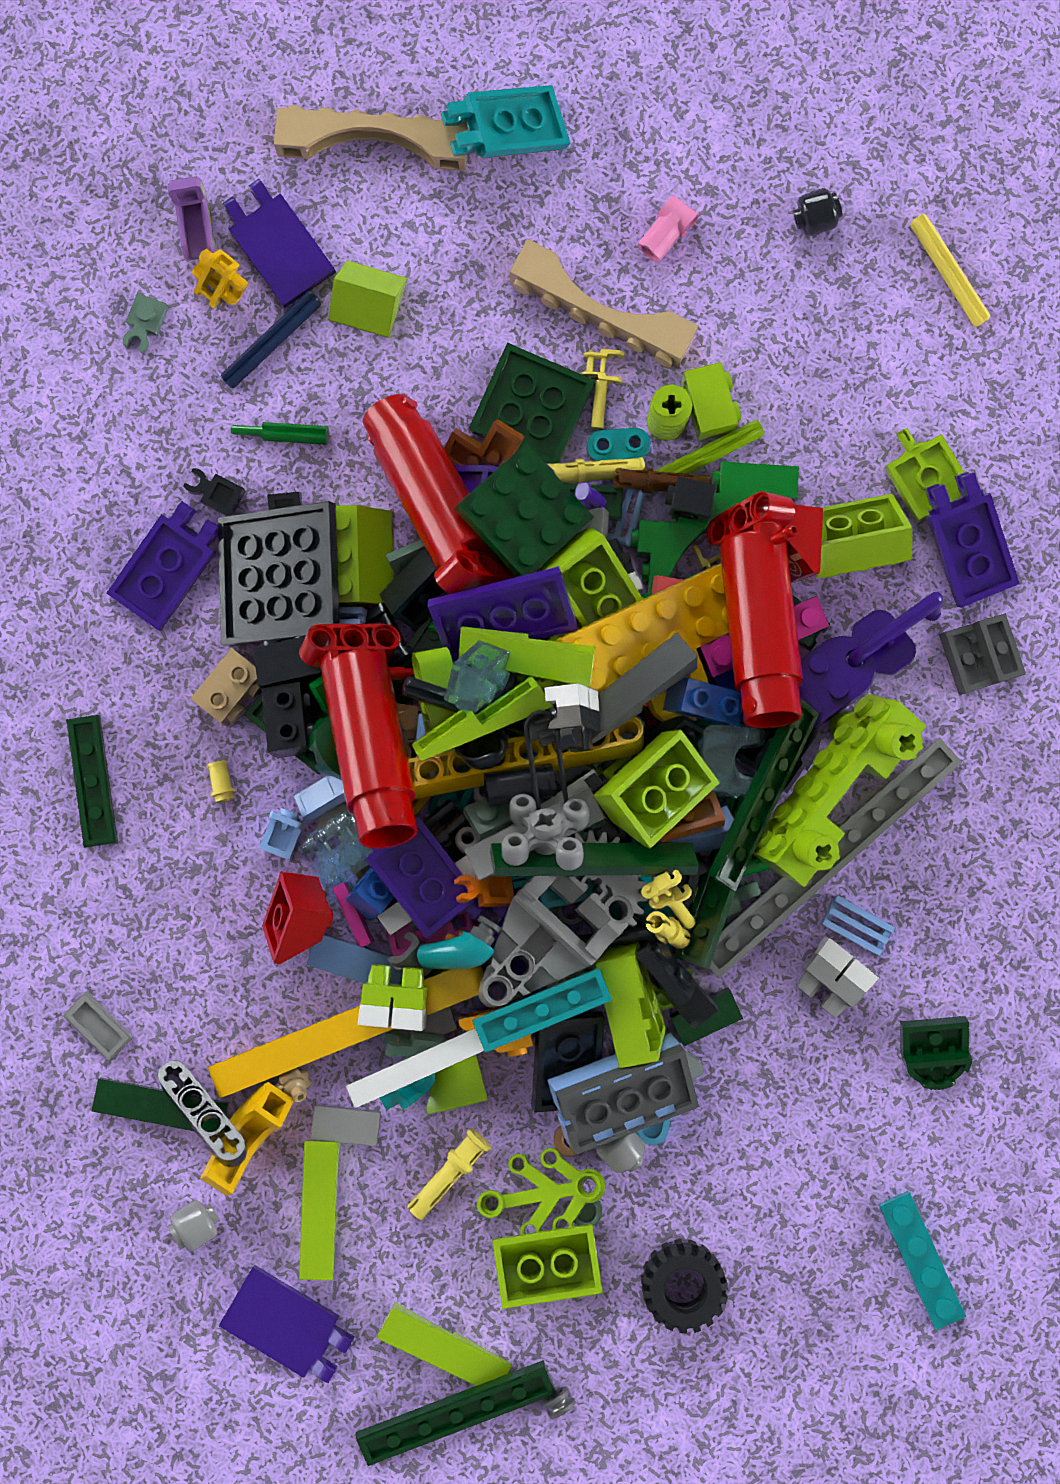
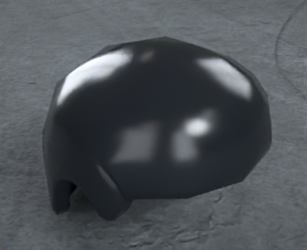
[454,728,509,770]

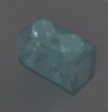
[445,640,510,713]

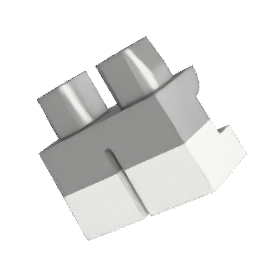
[796,937,879,1018]

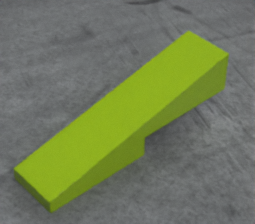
[459,626,595,688]
[412,676,553,761]
[299,1141,340,1281]
[377,1302,512,1386]

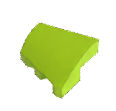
[426,1039,488,1114]

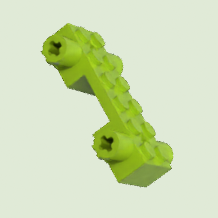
[753,694,927,887]

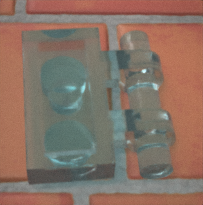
[298,811,371,892]

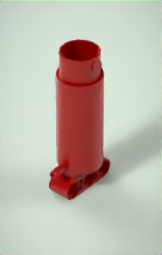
[362,394,516,594]
[707,491,803,728]
[299,624,418,849]

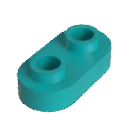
[586,427,651,461]

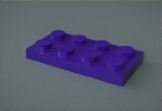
[428,566,578,661]

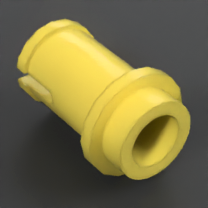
[207,760,236,803]

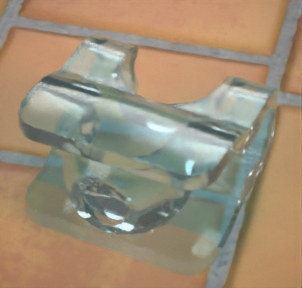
[697,725,765,798]

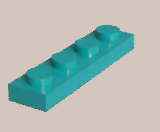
[472,968,612,1053]
[878,1191,966,1330]

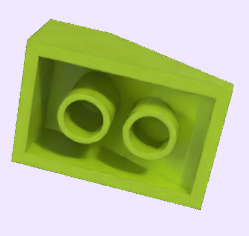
[539,527,643,628]

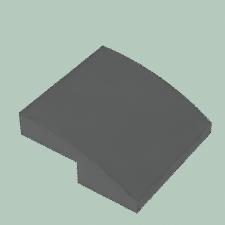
[939,613,1026,695]

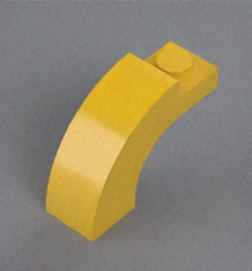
[200,1082,294,1196]

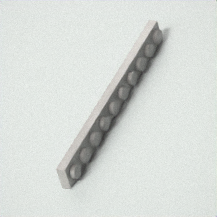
[709,738,962,979]

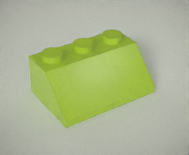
[816,493,912,579]
[336,505,394,608]
[593,730,720,848]
[492,1224,603,1309]

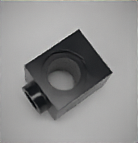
[665,476,717,523]

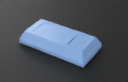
[294,776,346,824]

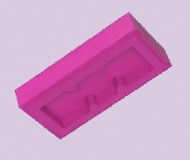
[333,882,375,947]

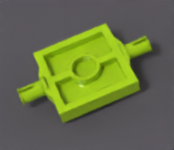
[884,427,964,523]

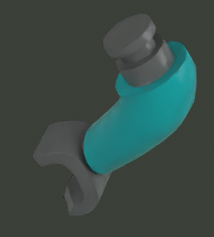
[387,916,501,977]

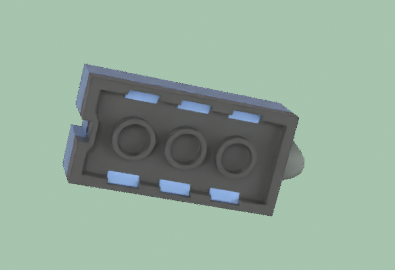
[548,1033,704,1155]

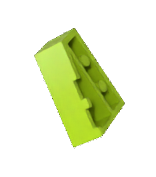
[593,942,666,1068]

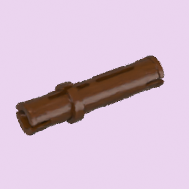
[613,468,711,494]

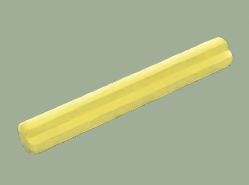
[910,214,990,327]

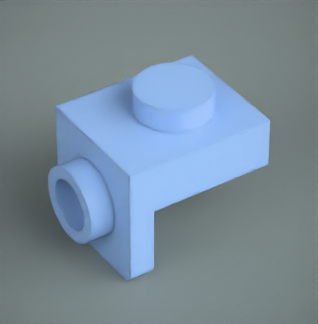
[259,808,305,860]

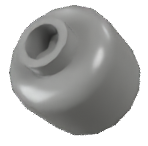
[596,1132,645,1173]
[167,1200,220,1252]

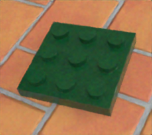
[468,342,595,464]
[454,443,594,577]

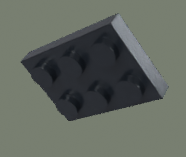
[531,1011,605,1113]

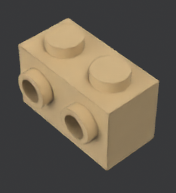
[190,648,261,726]

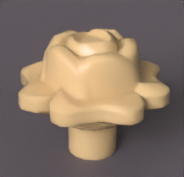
[275,1068,312,1103]

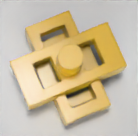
[192,249,249,308]

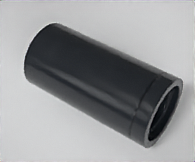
[483,763,556,807]

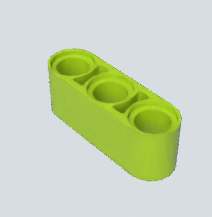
[412,647,458,734]

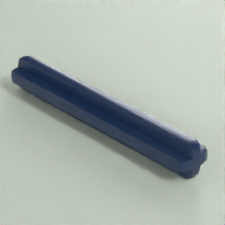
[221,291,321,388]

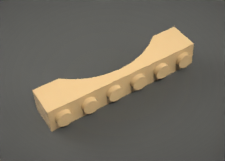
[274,105,468,171]
[510,239,698,367]

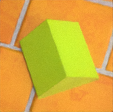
[328,260,408,338]

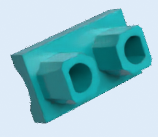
[379,1073,435,1110]

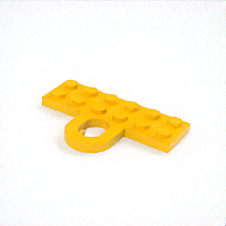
[556,563,729,722]

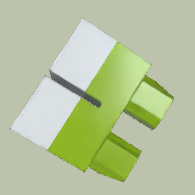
[358,964,428,1031]

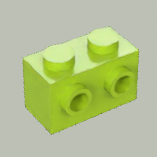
[681,362,741,441]

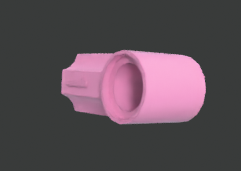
[638,195,699,263]

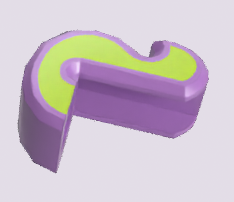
[168,176,217,261]

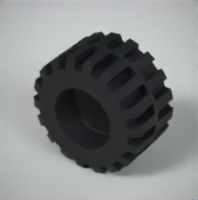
[641,1239,728,1334]

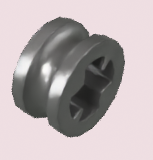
[542,1386,576,1419]

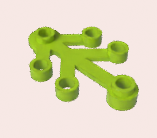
[477,1148,606,1235]

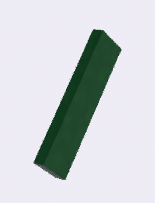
[66,714,118,848]
[91,1077,229,1132]

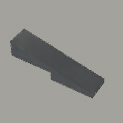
[592,633,698,743]

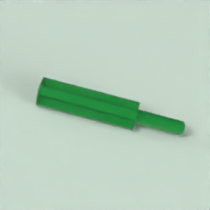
[231,422,329,445]

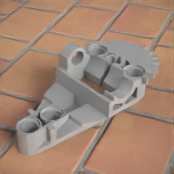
[478,831,648,1008]

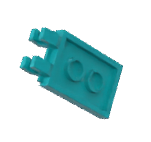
[441,85,570,158]

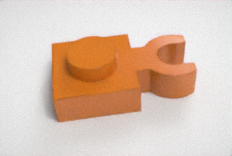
[454,874,514,907]

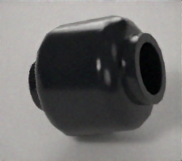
[793,188,843,236]

